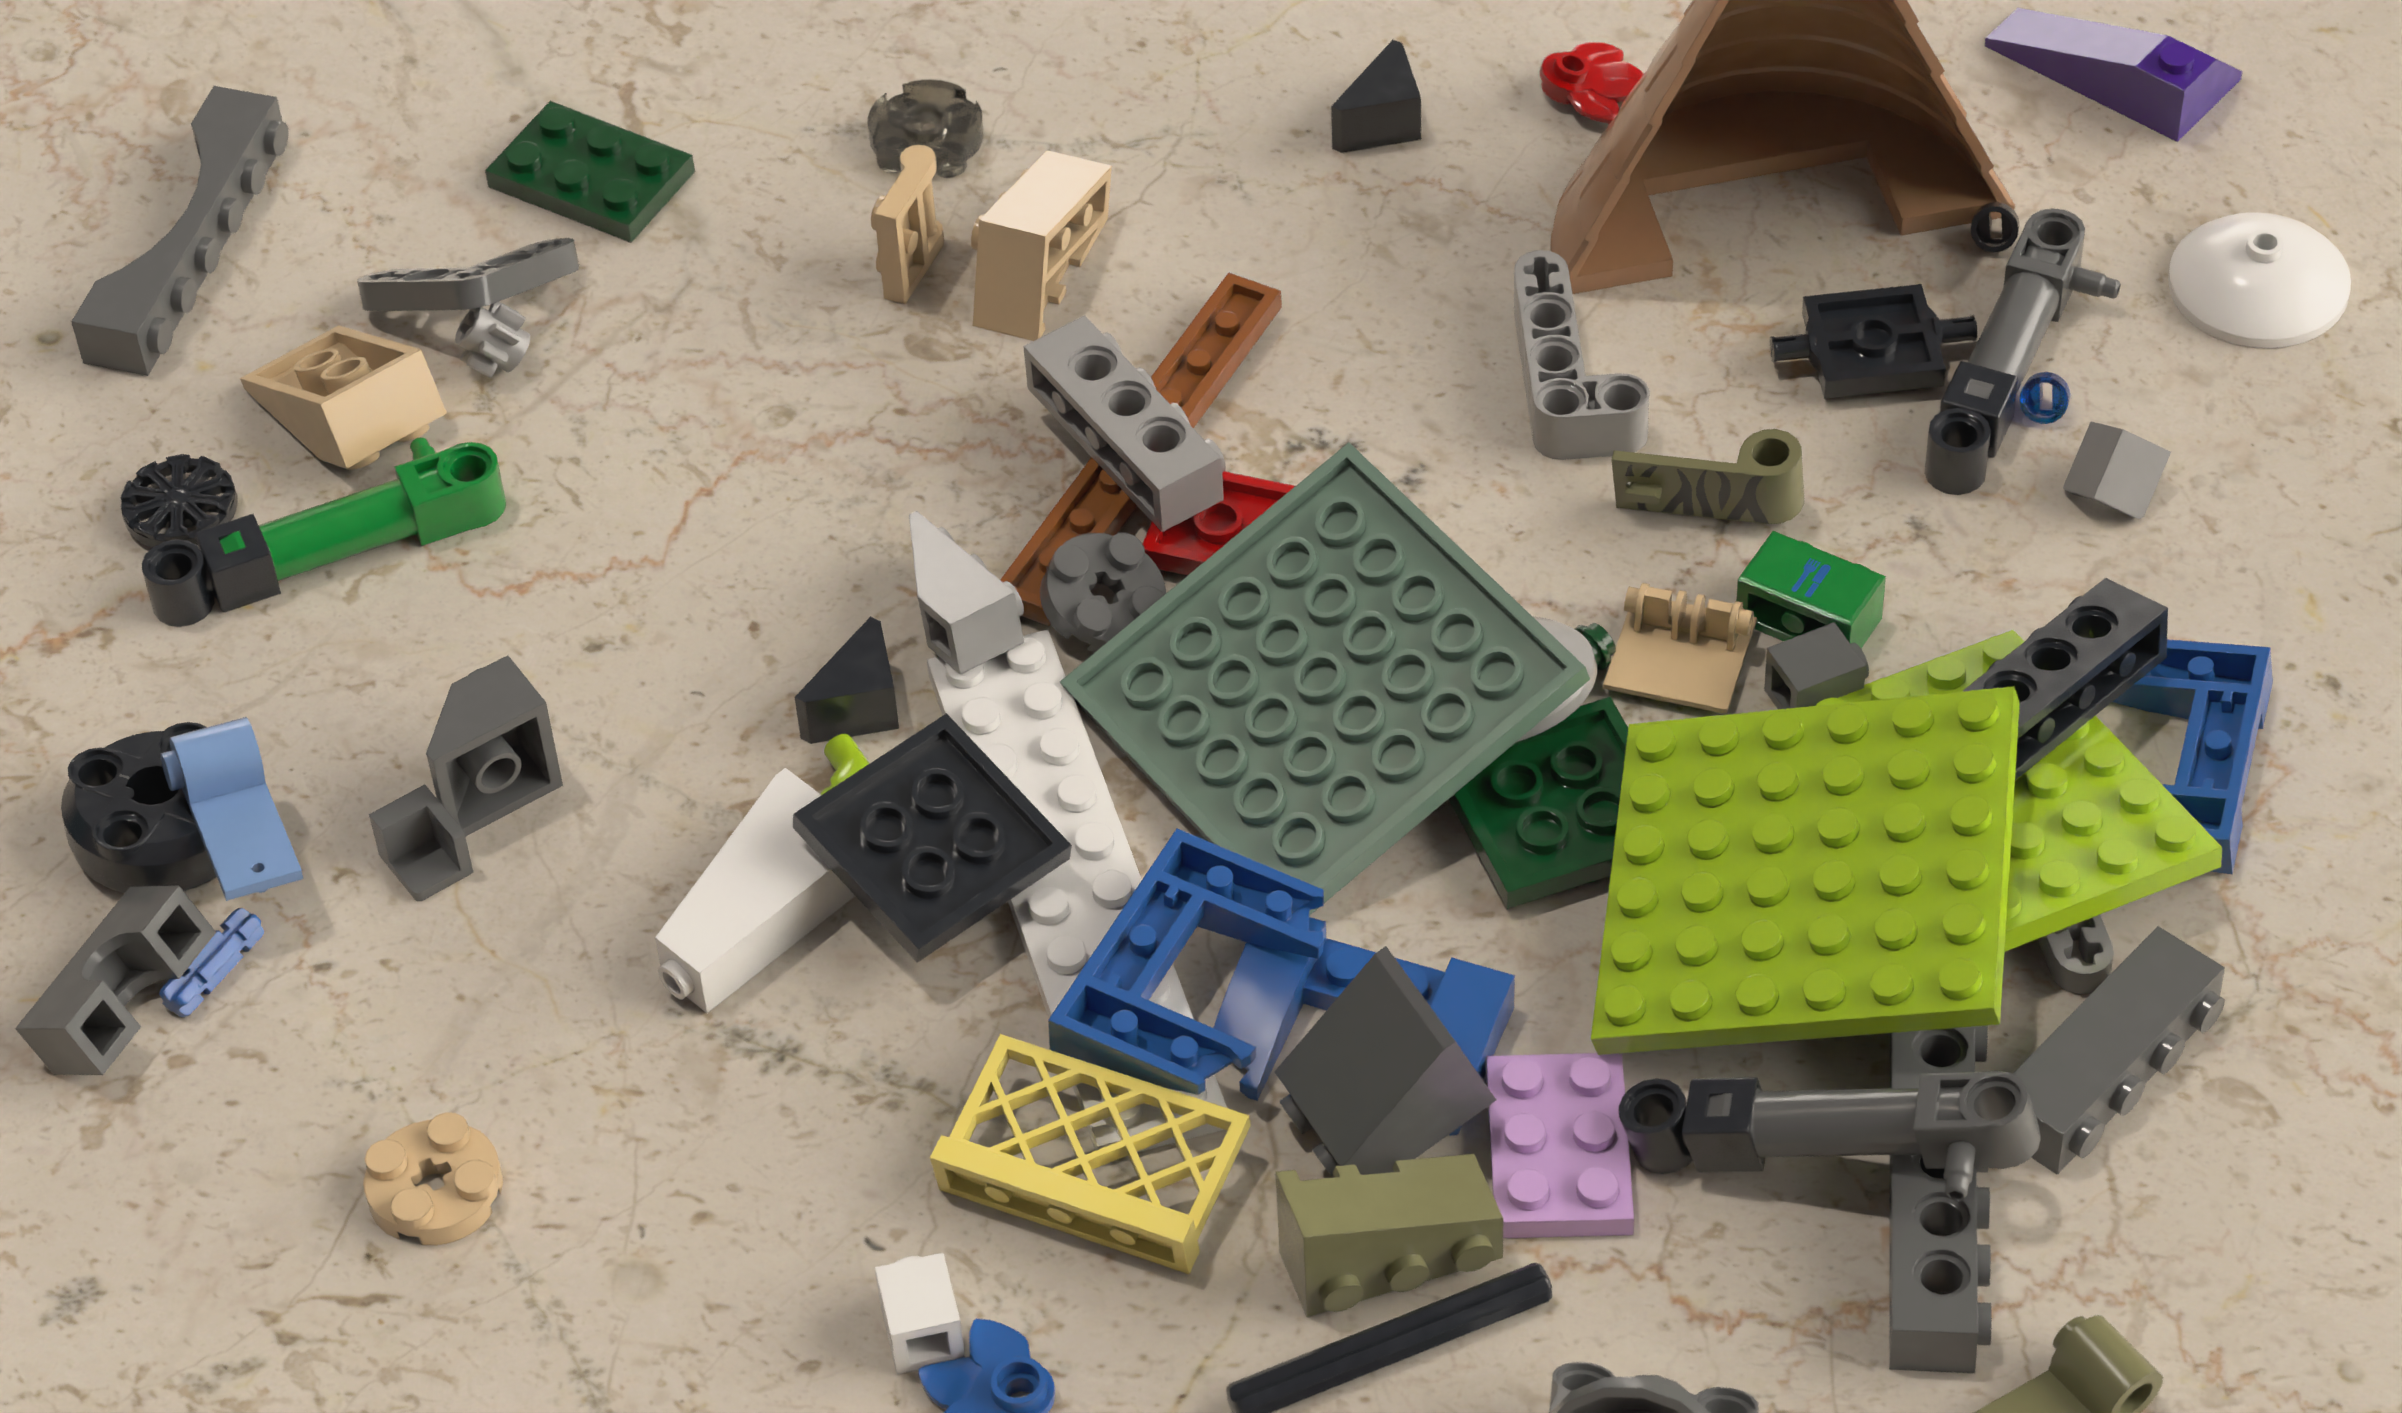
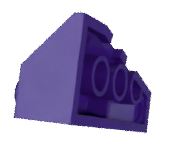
[1985,8,2242,142]

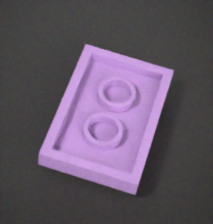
[1487,1053,1634,1238]

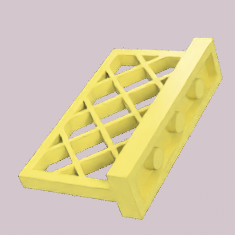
[930,1034,1251,1274]

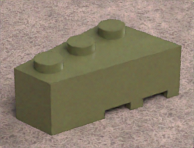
[1276,1154,1503,1317]

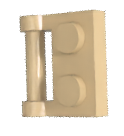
[871,145,944,304]

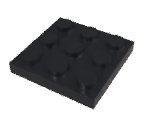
[792,713,1072,963]

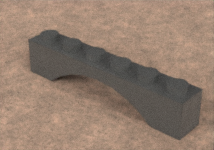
[71,86,289,376]

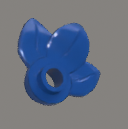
[918,1318,1055,1413]

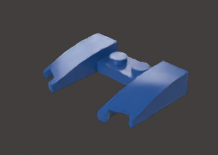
[2113,639,2273,875]
[1048,828,1324,1095]
[1213,917,1515,1136]

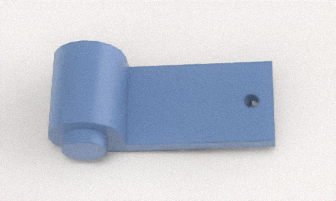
[161,717,303,901]

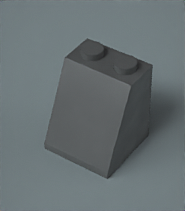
[1275,946,1496,1178]

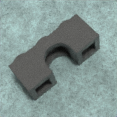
[15,886,216,1075]

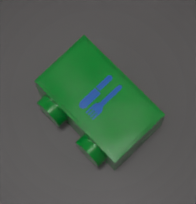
[1736,531,1886,648]

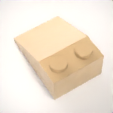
[240,325,447,470]

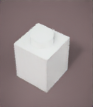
[875,1253,965,1375]

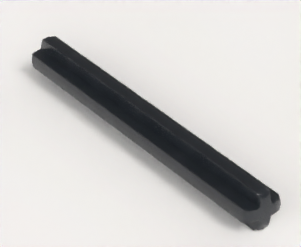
[1226,1263,1552,1413]

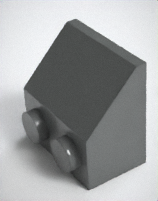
[426,655,563,837]

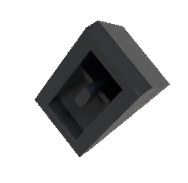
[1331,40,1421,153]
[794,616,899,744]

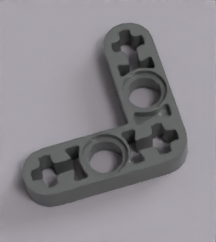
[357,238,580,311]

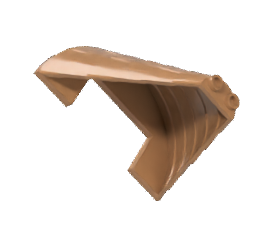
[1550,0,2015,294]

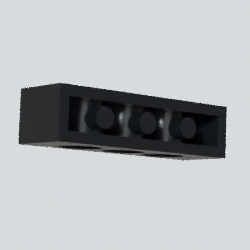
[1963,578,2168,780]

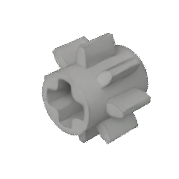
[455,302,530,378]

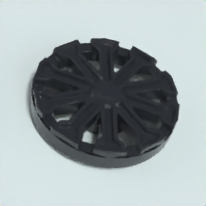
[120,454,237,547]

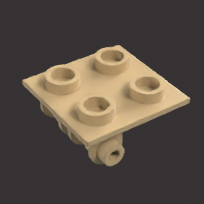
[1603,583,1757,714]

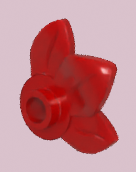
[1539,42,1644,124]

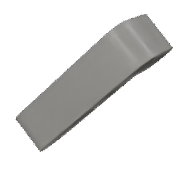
[1514,250,1650,460]

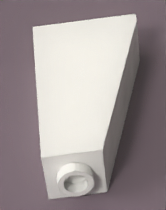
[655,768,855,1013]

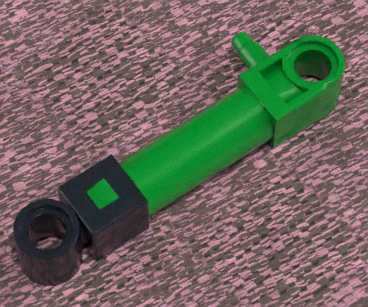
[141,437,506,627]

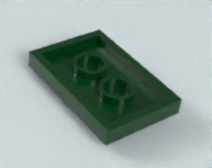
[485,101,695,243]

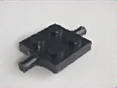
[1770,284,1978,399]

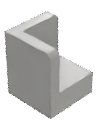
[2063,421,2171,519]

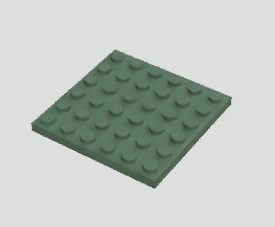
[1060,442,1590,916]

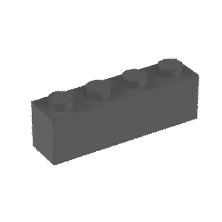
[2013,926,2225,1175]

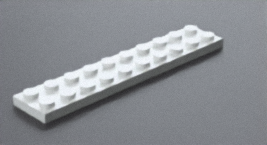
[927,630,1227,1153]

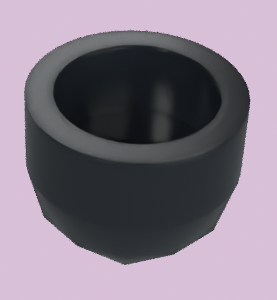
[1971,202,2020,252]

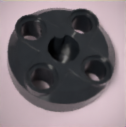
[61,722,217,893]

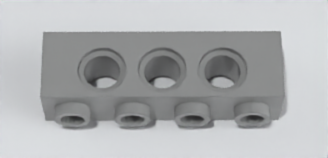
[1024,315,1226,532]

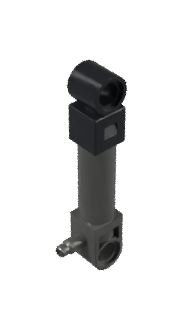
[1924,208,2121,495]
[1619,1071,2041,1200]

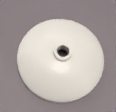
[2168,213,2351,348]

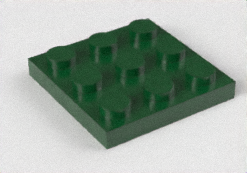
[1449,697,1628,909]

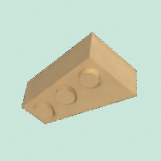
[971,151,1112,341]

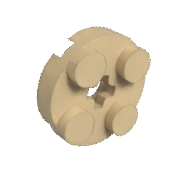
[363,1112,503,1246]

